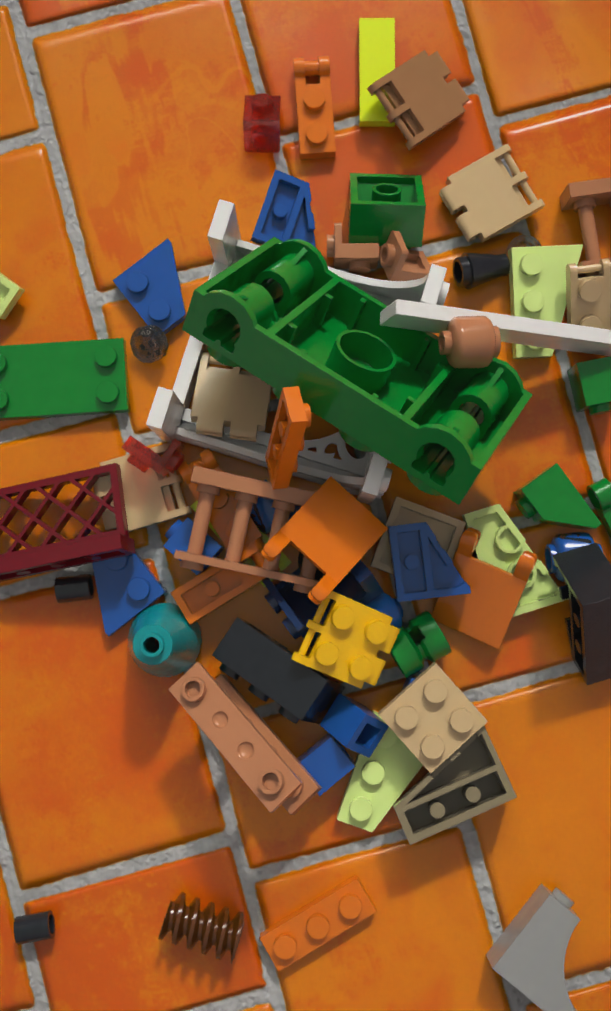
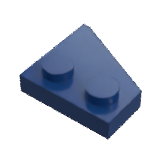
[250,169,316,248]
[113,238,186,339]
[387,522,471,602]
[92,552,167,636]

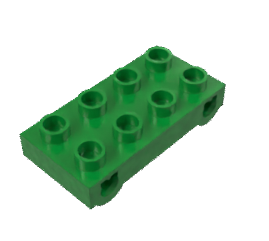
[182,237,533,505]

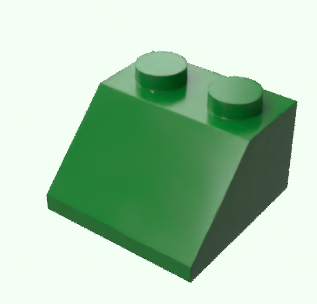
[348,173,426,249]

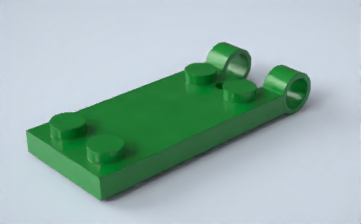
[0,338,130,421]

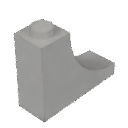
[486,883,581,1011]

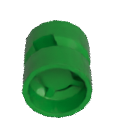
[390,610,452,679]

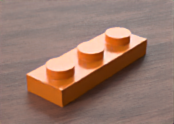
[265,386,311,490]
[259,875,376,972]

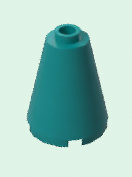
[128,603,202,677]

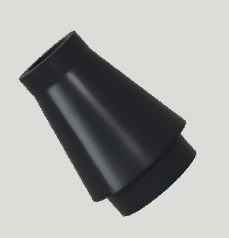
[453,253,510,289]

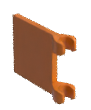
[261,476,388,605]
[432,527,538,649]

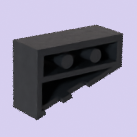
[553,543,611,685]
[212,617,345,724]

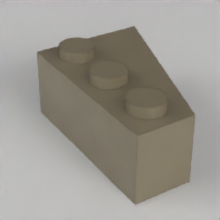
[393,726,517,845]

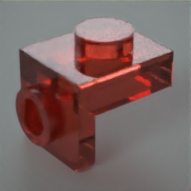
[243,93,281,153]
[122,435,185,477]

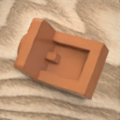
[327,223,379,274]
[379,230,430,281]

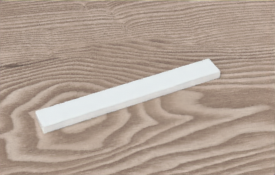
[380,299,611,356]

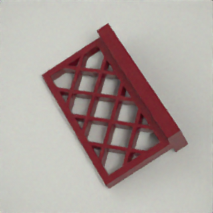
[0,463,136,582]

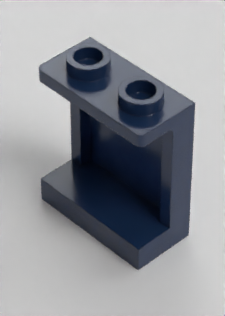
[262,559,384,647]

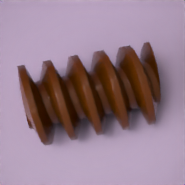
[158,892,244,964]

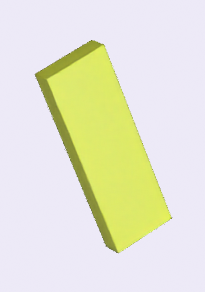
[359,18,395,127]

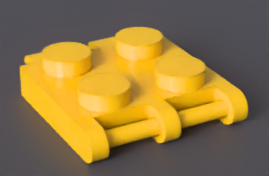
[291,591,401,689]

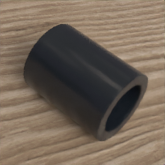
[54,573,94,603]
[14,910,55,945]

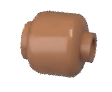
[438,316,501,369]

